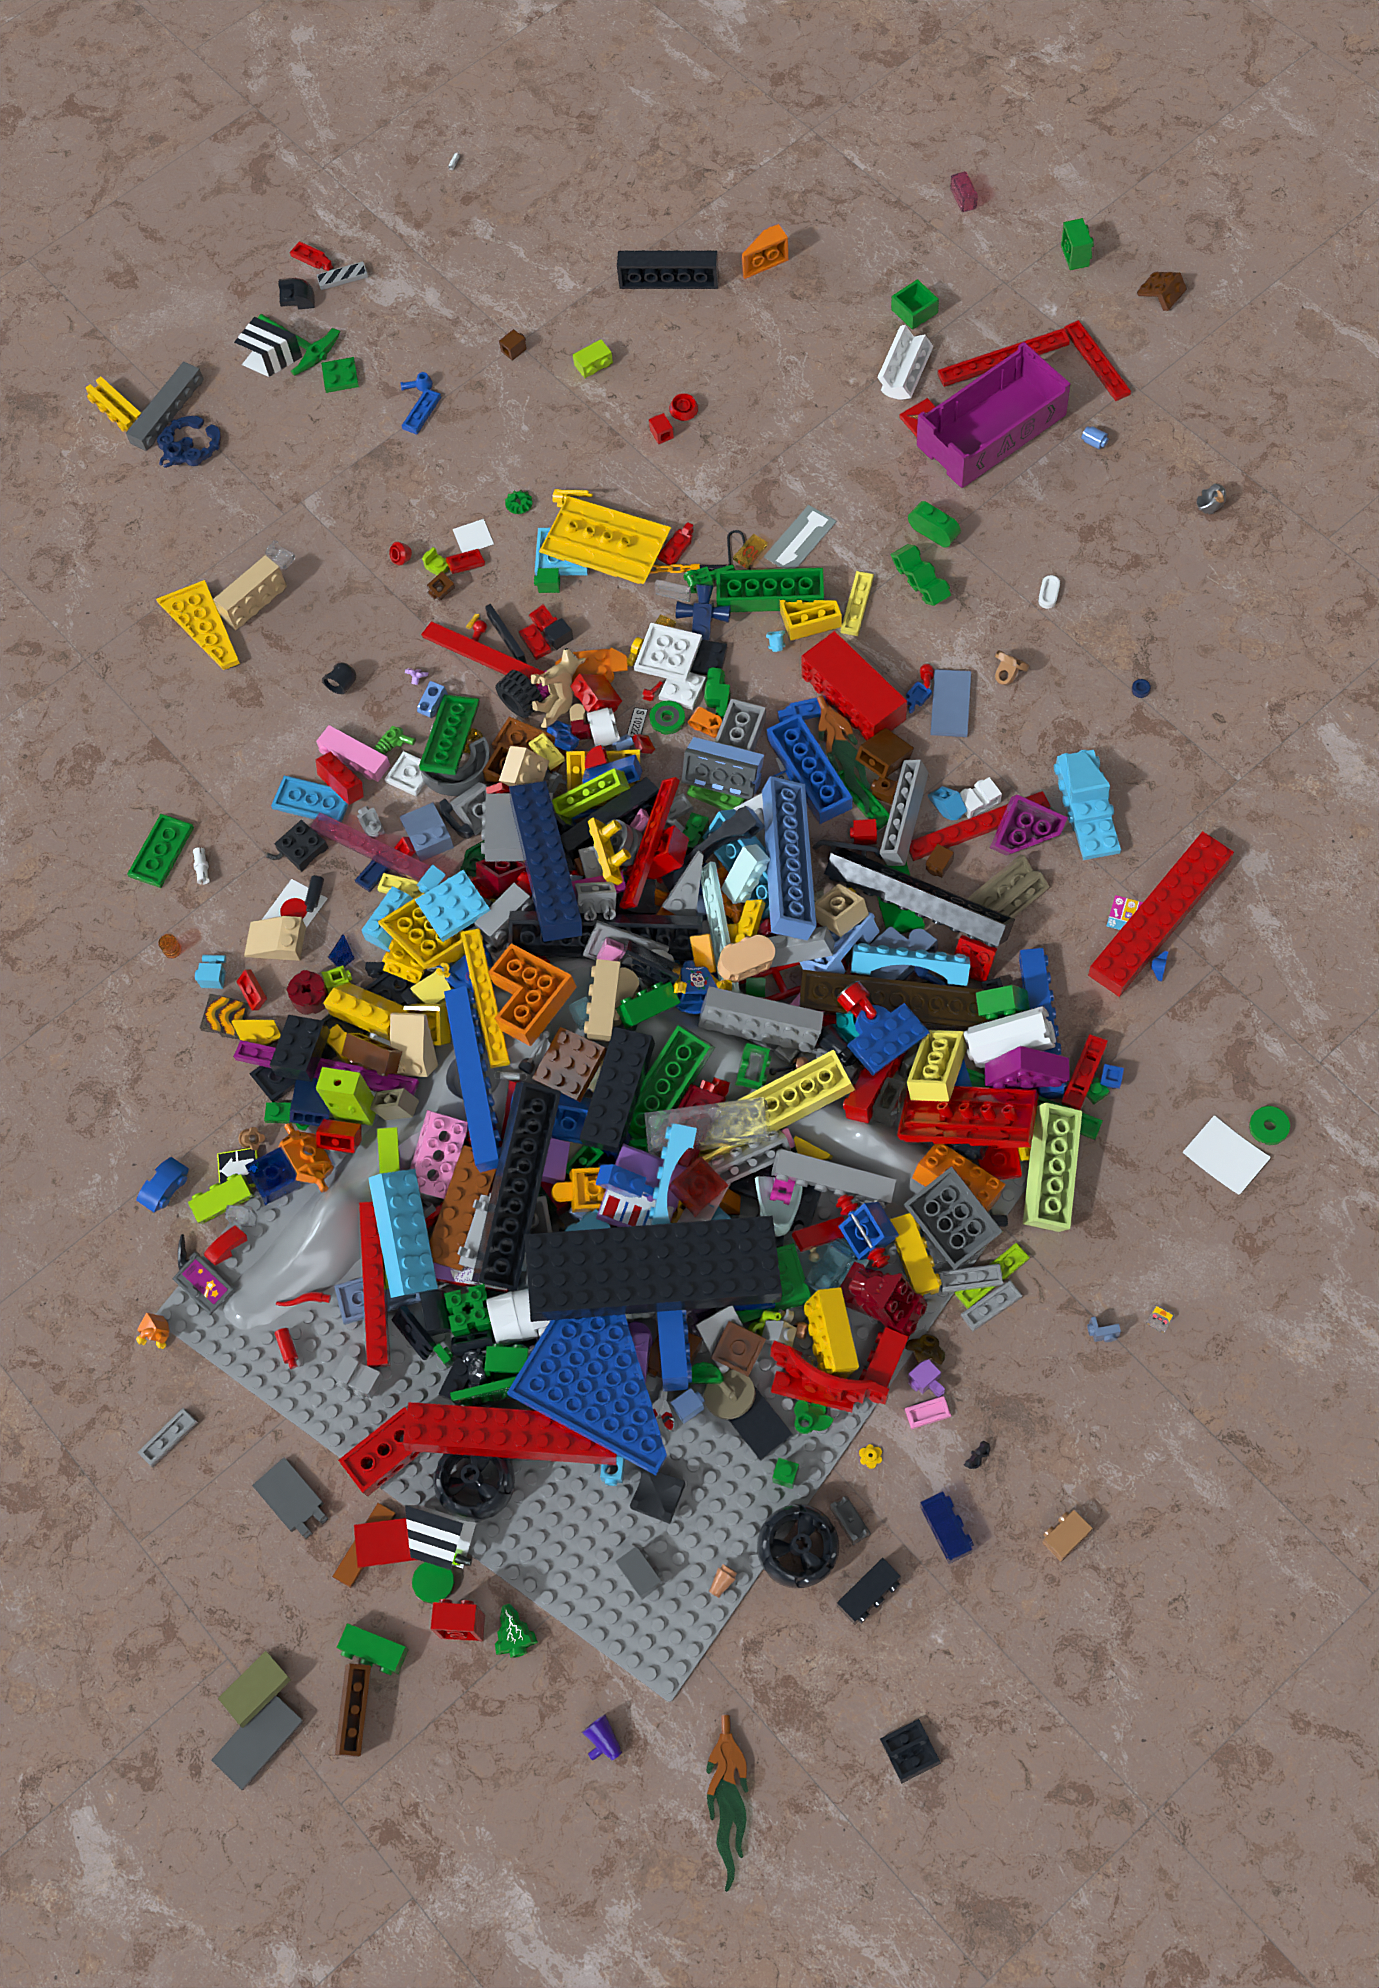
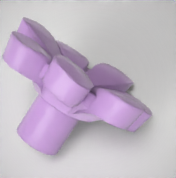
[405,668,429,685]

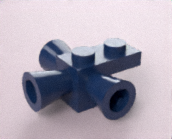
[676,584,731,640]

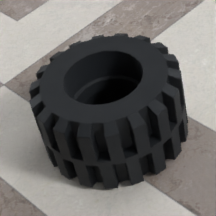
[495,670,543,718]

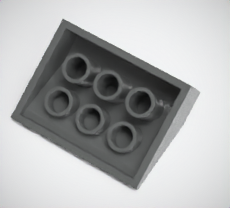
[903,1167,1003,1270]

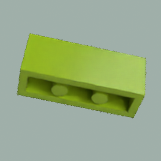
[188,1173,255,1225]

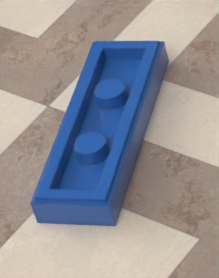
[402,388,441,435]

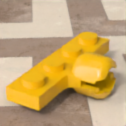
[727,899,766,944]

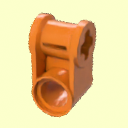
[688,707,722,738]

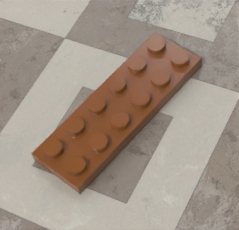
[429,1145,497,1272]

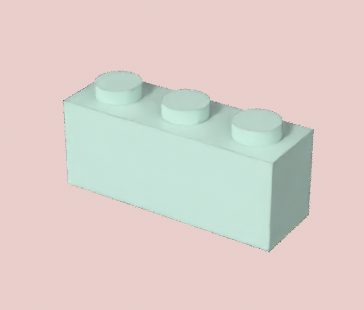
[721,844,770,904]

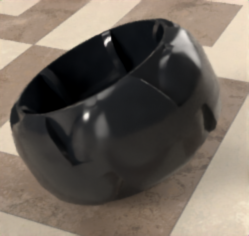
[433,1454,515,1522]
[757,1504,840,1589]

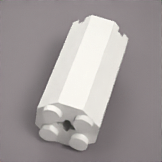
[964,1006,1056,1068]

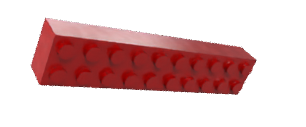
[1088,831,1234,997]
[403,1402,617,1465]

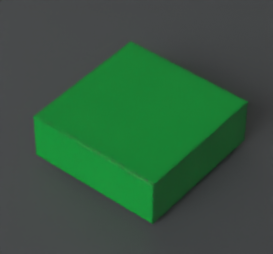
[746,977,766,997]

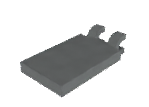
[252,1457,328,1539]

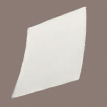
[1183,1116,1270,1194]

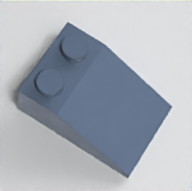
[399,803,454,862]

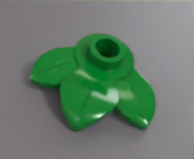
[794,1400,834,1434]

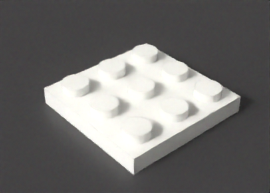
[634,623,702,683]

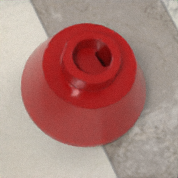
[389,542,412,566]

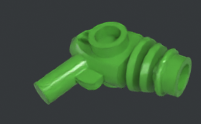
[374,726,416,755]

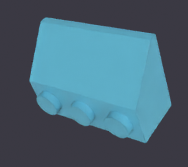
[361,886,413,952]

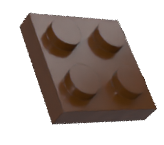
[711,1321,766,1376]

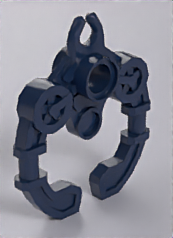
[157,416,221,468]

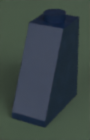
[289,1078,330,1126]

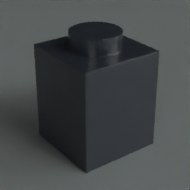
[544,618,574,650]

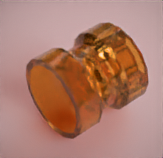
[158,934,182,959]

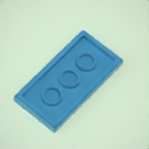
[271,775,348,826]

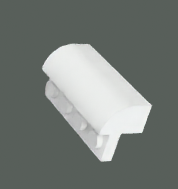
[877,325,933,400]

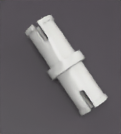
[193,848,209,885]

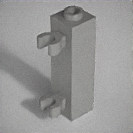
[457,1193,491,1270]

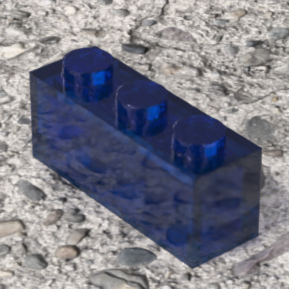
[920,1491,974,1564]

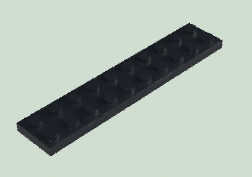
[249,972,421,1102]

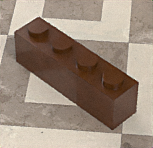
[334,1663,371,1757]

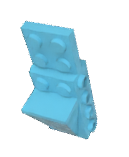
[1054,750,1121,860]

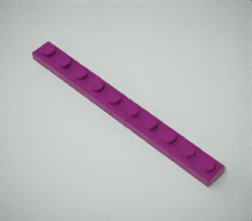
[233,1040,419,1096]

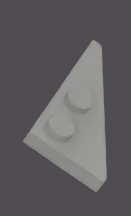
[662,851,703,916]

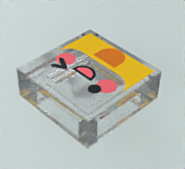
[1146,1305,1174,1334]

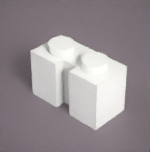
[960,777,1002,819]

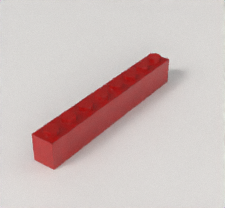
[359,1201,391,1368]

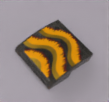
[200,994,249,1040]

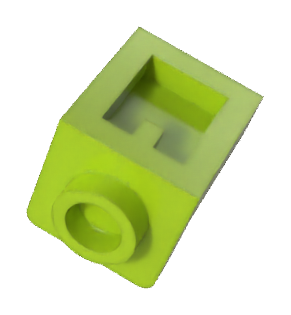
[422,547,449,575]

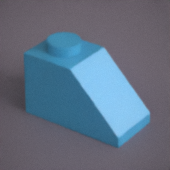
[927,786,967,820]

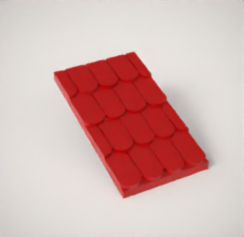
[897,1086,1039,1148]

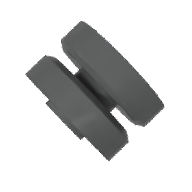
[605,820,643,867]

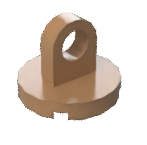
[994,650,1030,685]

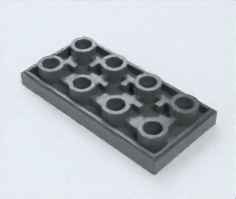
[211,1695,304,1790]

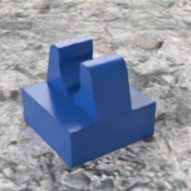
[1100,1064,1124,1089]

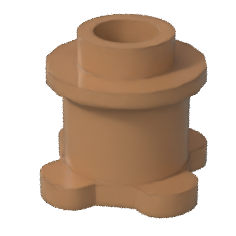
[238,1127,265,1150]

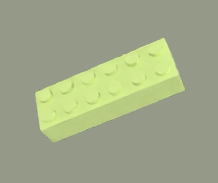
[1023,1103,1082,1232]

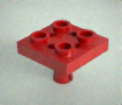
[954,935,998,982]

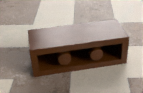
[341,1033,403,1076]

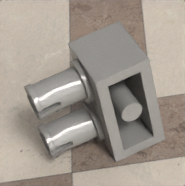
[574,882,616,921]

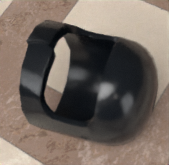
[322,662,356,695]

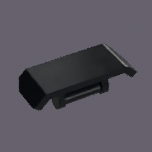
[812,839,882,859]

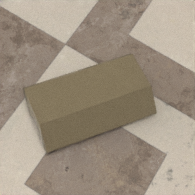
[967,854,1050,918]

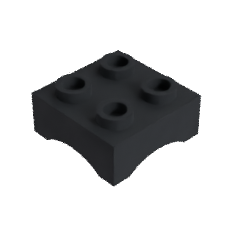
[274,820,328,872]
[615,875,656,915]
[630,1469,685,1524]

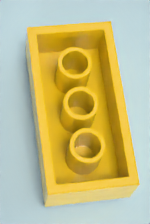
[804,1288,859,1379]

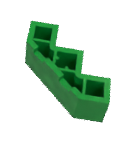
[890,544,951,606]

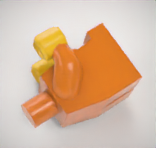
[136,1313,169,1349]

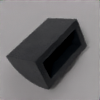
[420,1290,452,1336]

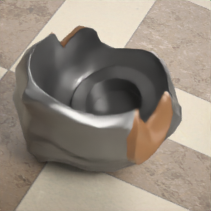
[1196,483,1226,515]

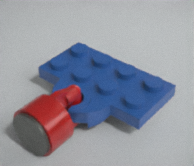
[837,981,930,1076]

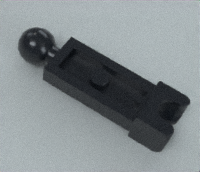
[790,1185,822,1231]

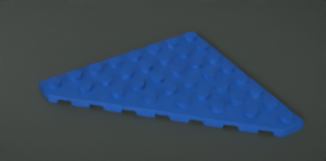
[507,1315,667,1475]

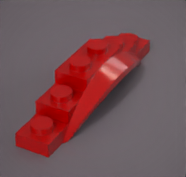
[770,1340,890,1405]

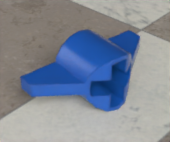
[1151,951,1168,982]

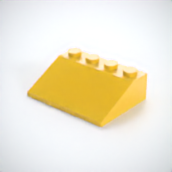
[378,893,465,969]

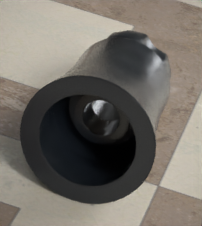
[816,1024,857,1067]

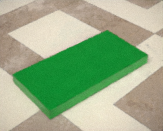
[127,814,194,888]
[876,862,925,934]

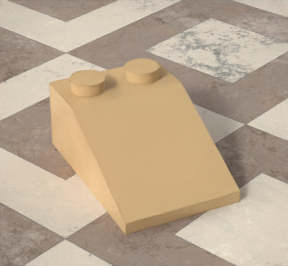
[244,916,306,961]
[390,1013,438,1077]

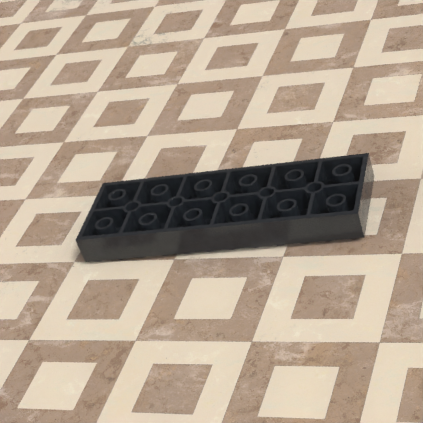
[525,1216,782,1322]

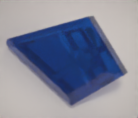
[328,935,355,968]

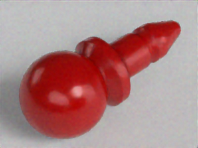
[920,664,934,689]

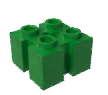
[444,1284,493,1337]

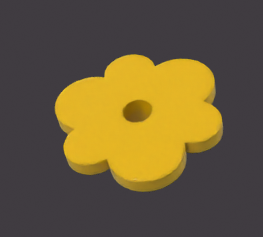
[859,1444,882,1469]

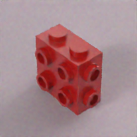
[570,674,622,713]

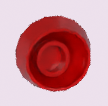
[669,393,698,421]

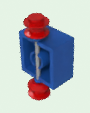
[836,1194,899,1269]

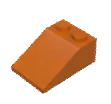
[742,224,788,279]

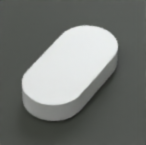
[1038,575,1060,609]

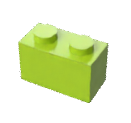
[573,339,613,378]

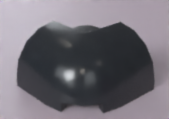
[278,278,315,310]

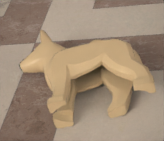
[531,648,586,728]

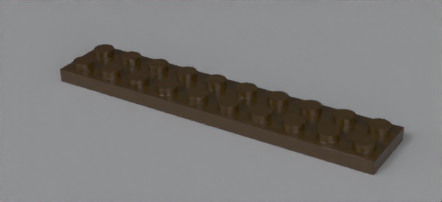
[799,970,993,1028]

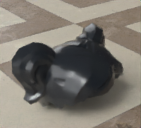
[463,1348,492,1388]

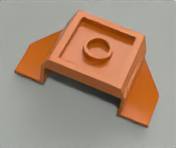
[555,647,628,683]

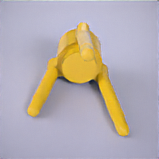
[553,489,593,508]

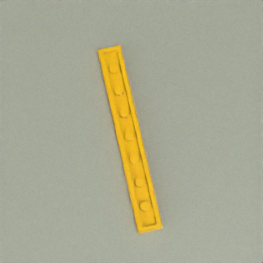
[461,928,510,1069]

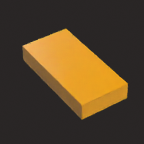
[690,933,717,973]

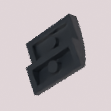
[880,1719,941,1784]

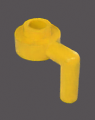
[627,637,644,666]

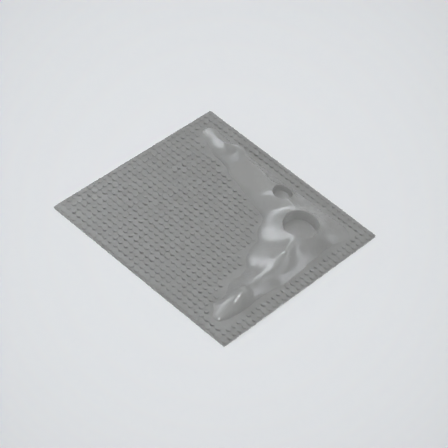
[155,864,1029,1702]

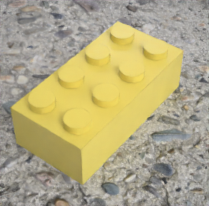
[907,1030,967,1102]

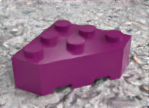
[990,794,1068,856]
[985,1046,1070,1089]

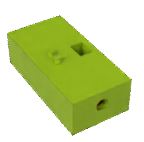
[316,1067,376,1126]

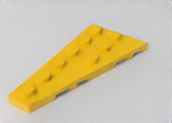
[156,580,240,670]

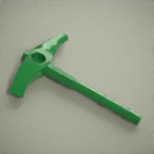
[258,314,340,376]

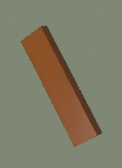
[332,1503,396,1588]

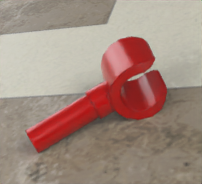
[642,681,663,701]

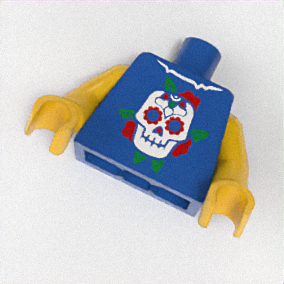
[673,961,732,1004]

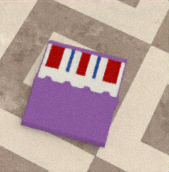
[596,1144,688,1227]

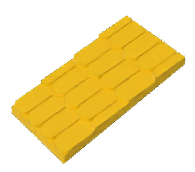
[539,496,671,584]

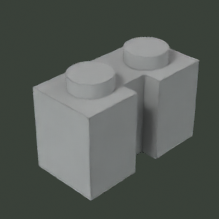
[332,1355,384,1399]

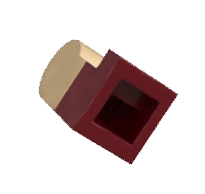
[570,704,592,740]

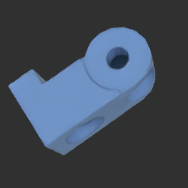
[417,681,448,718]

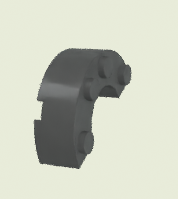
[421,736,491,796]

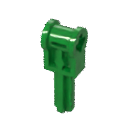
[683,565,735,594]

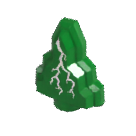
[495,1603,538,1658]

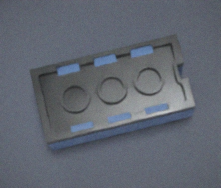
[681,737,764,800]

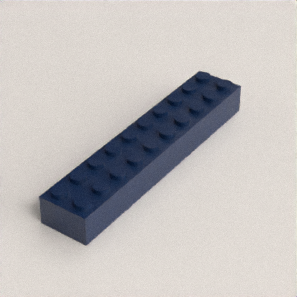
[509,781,582,942]

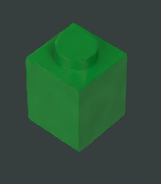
[534,568,561,593]
[772,1458,799,1489]

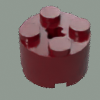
[286,970,329,1015]

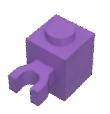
[908,1359,945,1398]

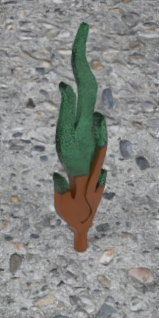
[817,695,871,815]
[706,1715,748,1892]

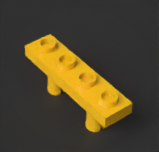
[588,817,631,886]

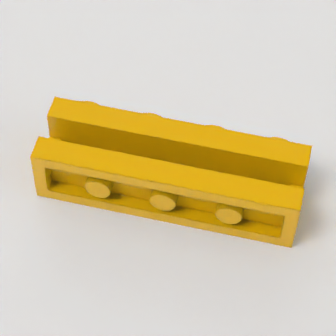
[85,376,141,432]
[890,1213,942,1296]

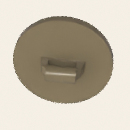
[704,1370,755,1419]

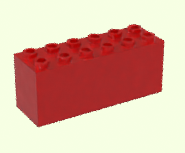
[801,631,907,741]

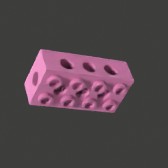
[410,1110,468,1199]

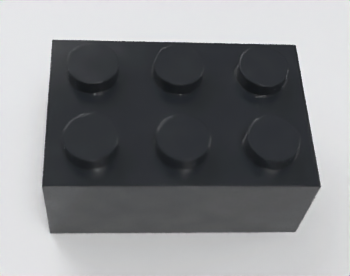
[270,1015,330,1082]

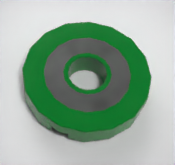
[649,700,685,735]

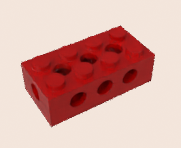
[338,1407,422,1496]

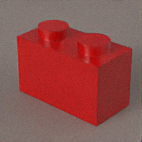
[316,1119,362,1153]

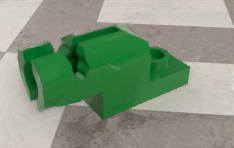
[704,668,731,721]

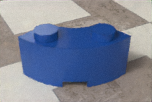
[136,1157,189,1212]

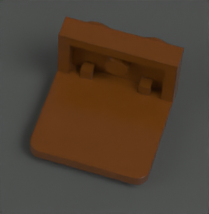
[1137,271,1187,311]

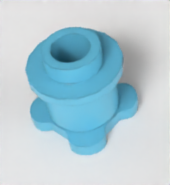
[766,630,786,652]

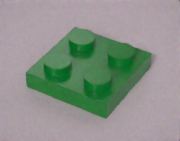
[321,357,359,393]

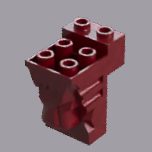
[839,1261,928,1339]

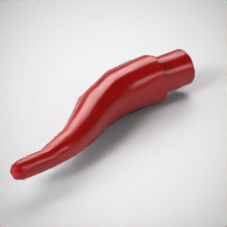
[276,1292,331,1306]

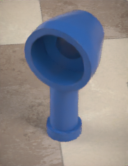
[400,372,433,392]

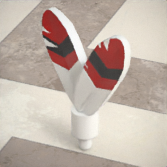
[652,1386,674,1430]

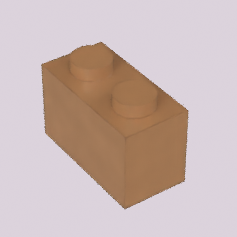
[1043,1510,1093,1562]

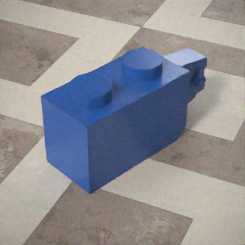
[595,1164,654,1198]

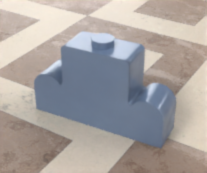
[869,927,938,981]

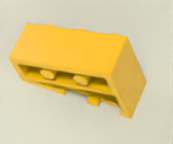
[780,600,842,641]

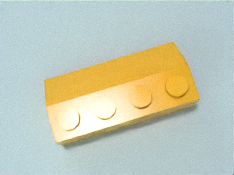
[323,983,404,1041]

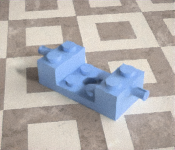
[799,912,880,974]

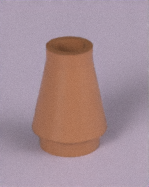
[709,1564,737,1598]

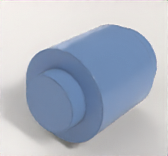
[1081,426,1109,449]

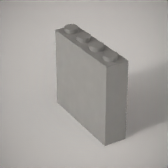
[481,793,553,862]

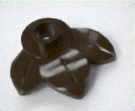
[905,1334,945,1365]

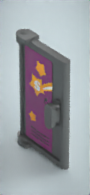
[172,1252,236,1315]

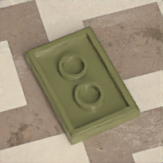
[218,1651,291,1728]

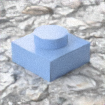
[612,734,634,751]

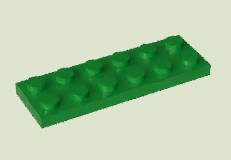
[419,694,479,775]

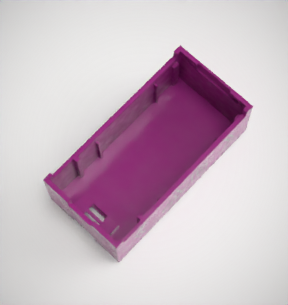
[917,342,1071,488]

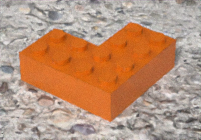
[488,943,577,1047]

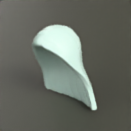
[755,1176,802,1237]

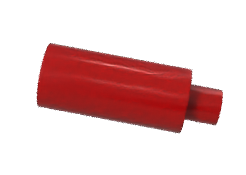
[274,1328,298,1369]

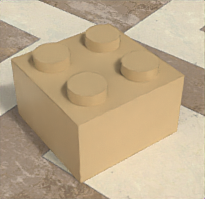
[499,746,549,786]
[815,884,869,937]

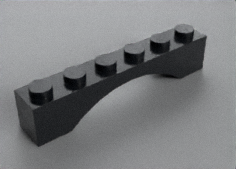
[661,806,765,892]

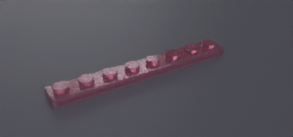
[310,812,431,882]

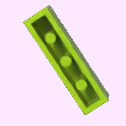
[552,768,630,818]

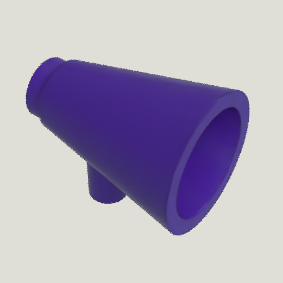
[582,1714,622,1761]

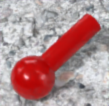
[471,620,487,642]

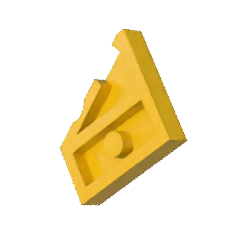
[231,1020,281,1046]

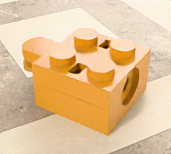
[551,1167,606,1213]

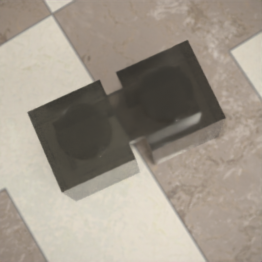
[872,1077,907,1127]

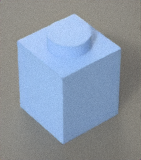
[671,1388,705,1423]

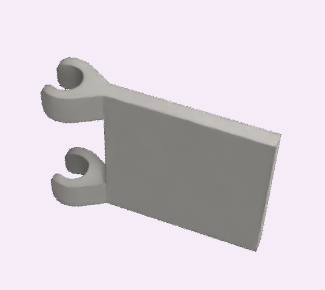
[695,1306,744,1373]

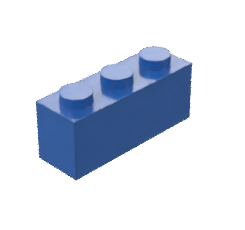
[582,754,642,784]

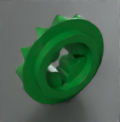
[505,490,533,514]

